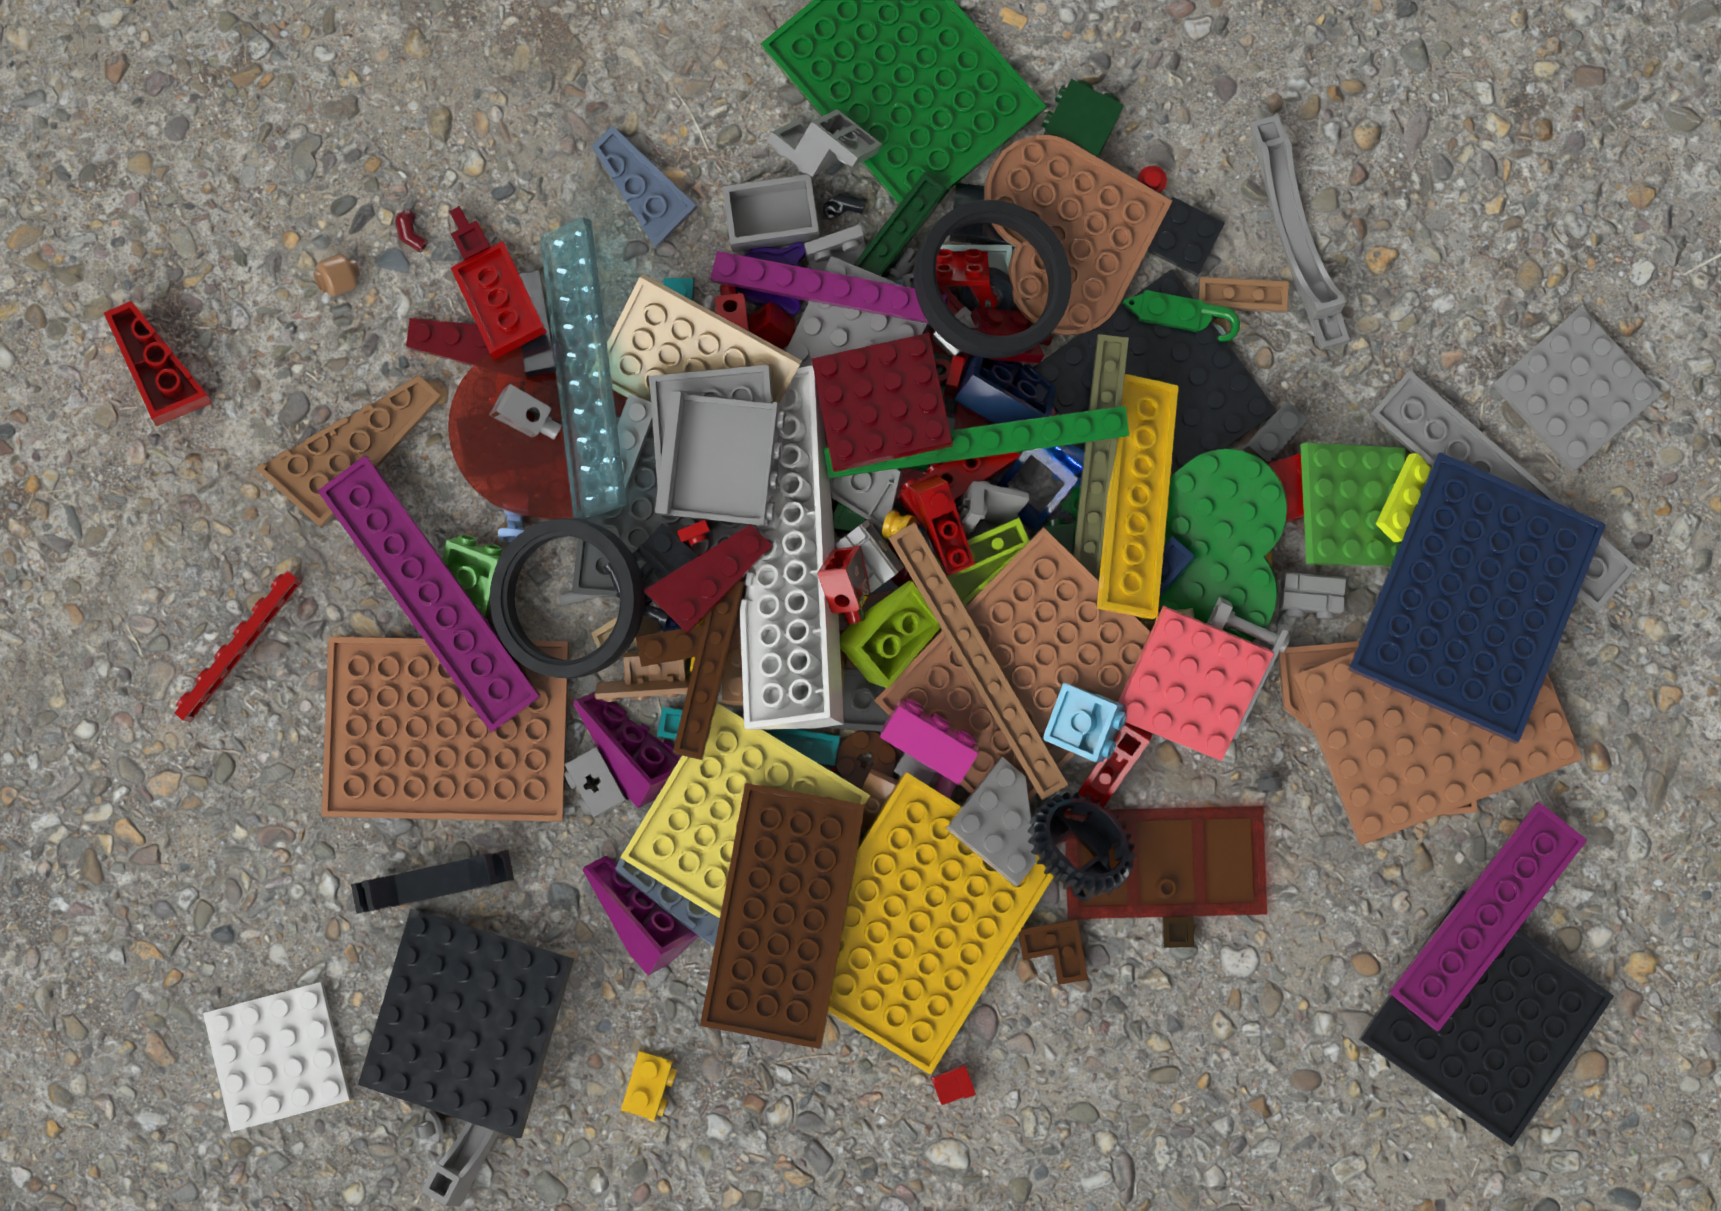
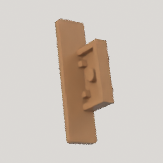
[595,652,691,702]

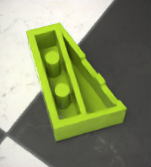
[935,518,1029,606]

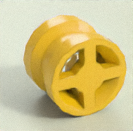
[882,510,917,540]

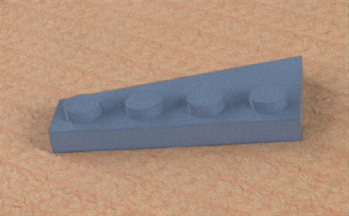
[592,126,697,249]
[615,842,720,947]

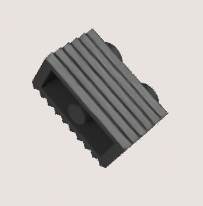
[1243,401,1307,464]

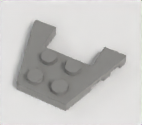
[829,469,903,542]

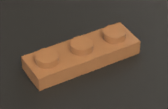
[1198,277,1289,313]

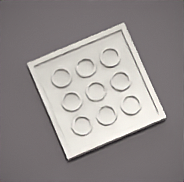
[203,982,351,1132]

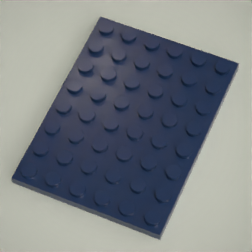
[1348,452,1606,744]

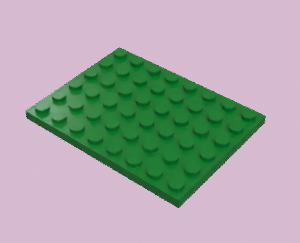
[760,0,1046,205]

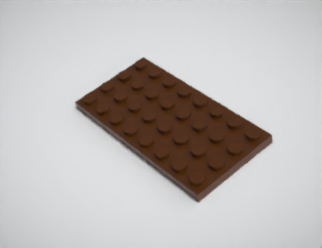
[700,783,866,1049]

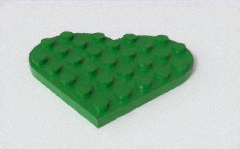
[1158,449,1288,642]

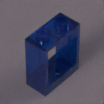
[996,446,1082,531]

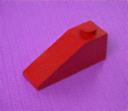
[1078,722,1153,808]

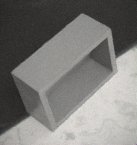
[722,174,819,253]

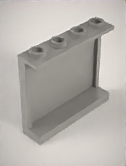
[655,391,786,526]

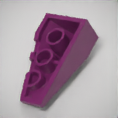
[573,692,682,808]
[583,856,699,976]

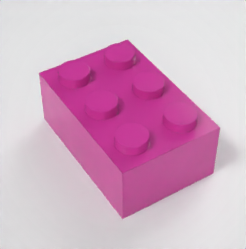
[880,698,978,785]

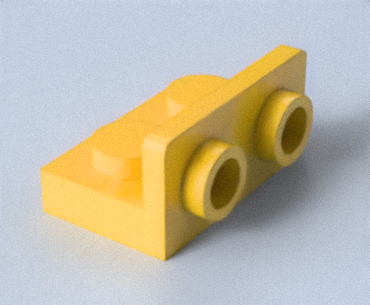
[621,1050,677,1122]

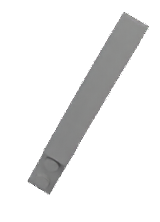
[1249,114,1350,351]

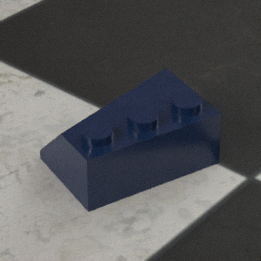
[954,354,1057,424]

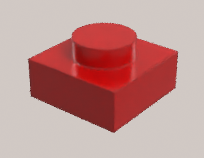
[677,520,712,545]

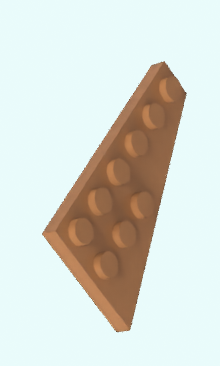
[255,376,442,528]

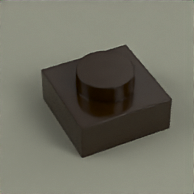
[1162,917,1194,948]

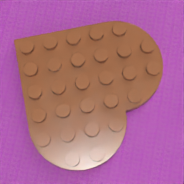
[984,135,1172,336]

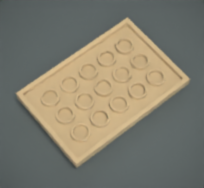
[590,273,802,403]

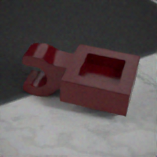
[449,206,491,260]

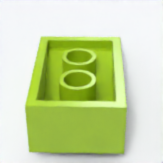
[840,581,941,689]

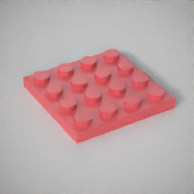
[1118,606,1274,761]

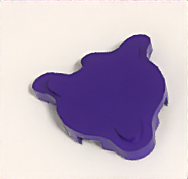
[738,242,806,316]

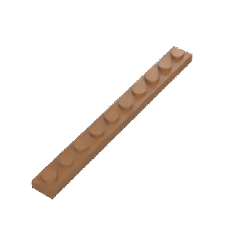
[888,522,1068,800]

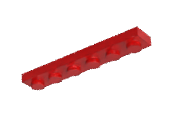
[174,571,303,722]

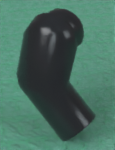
[823,193,866,219]

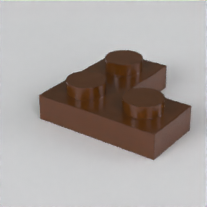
[1018,919,1088,985]

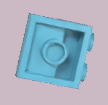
[1042,683,1127,762]

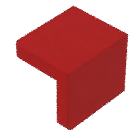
[749,301,795,349]
[930,1064,976,1105]

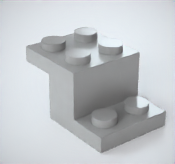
[767,109,882,177]

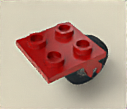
[936,249,1014,312]

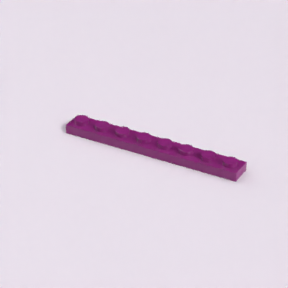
[710,251,948,324]

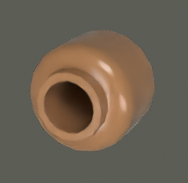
[313,253,360,297]

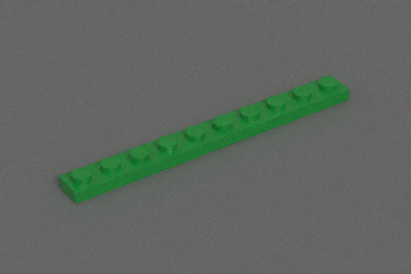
[824,406,1129,478]

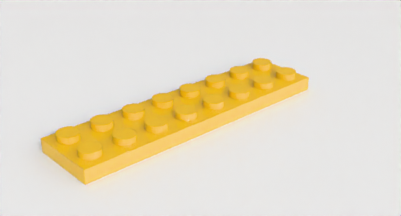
[1097,374,1178,620]

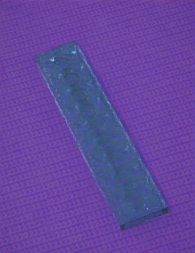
[540,217,627,520]

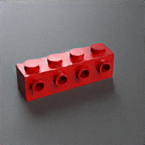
[899,452,1020,527]

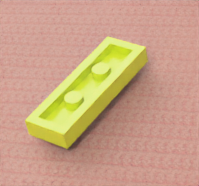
[1376,453,1431,542]

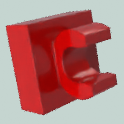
[936,355,965,393]

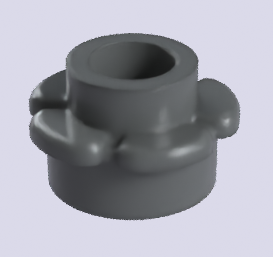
[1255,771,1285,793]

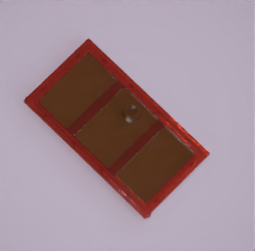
[1063,806,1267,919]

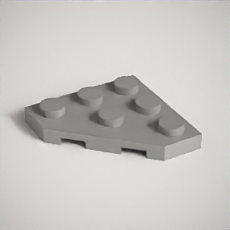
[946,757,1036,886]

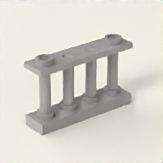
[1207,597,1290,740]

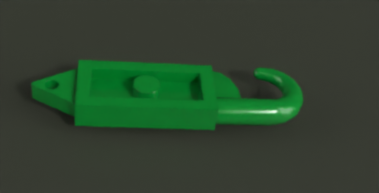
[1123,290,1240,342]

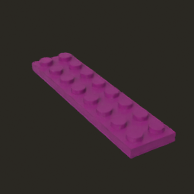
[1388,802,1587,1031]

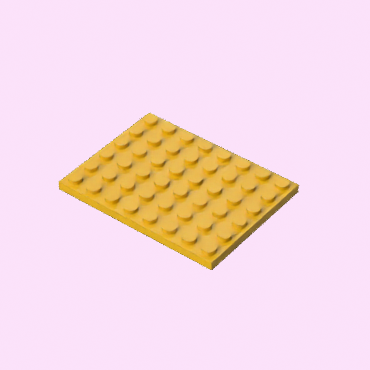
[829,772,1054,1075]

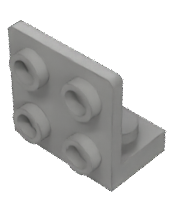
[804,224,866,271]
[955,481,1030,537]

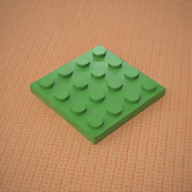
[1301,443,1406,567]

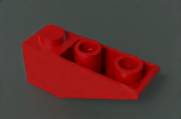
[909,475,975,576]

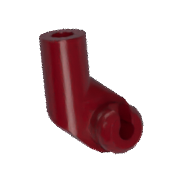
[395,210,428,253]

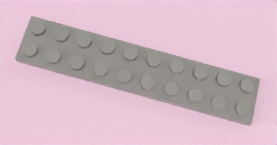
[1369,370,1637,612]

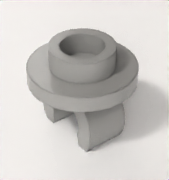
[412,1111,446,1141]

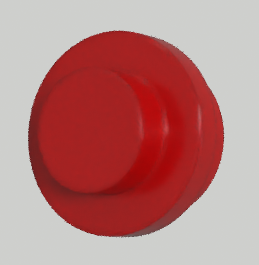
[1137,166,1167,193]

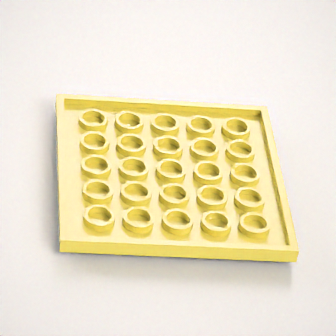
[620,703,871,918]

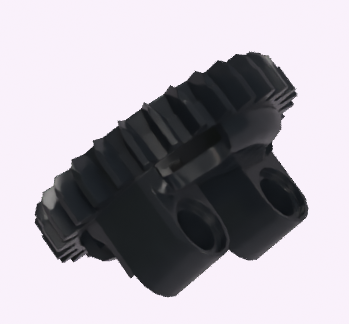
[1028,792,1136,901]

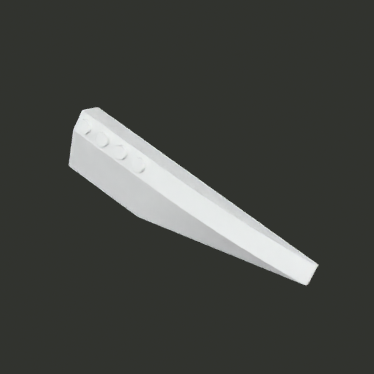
[740,365,844,730]

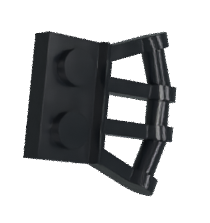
[603,523,698,627]

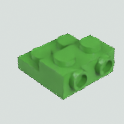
[442,534,502,616]

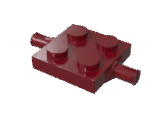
[970,307,1052,363]

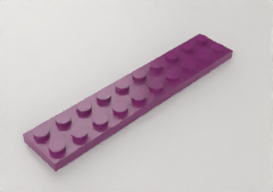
[318,455,541,732]

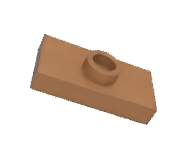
[862,768,898,830]

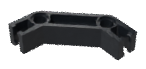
[351,850,514,914]

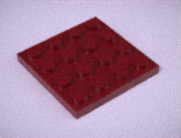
[811,333,953,472]

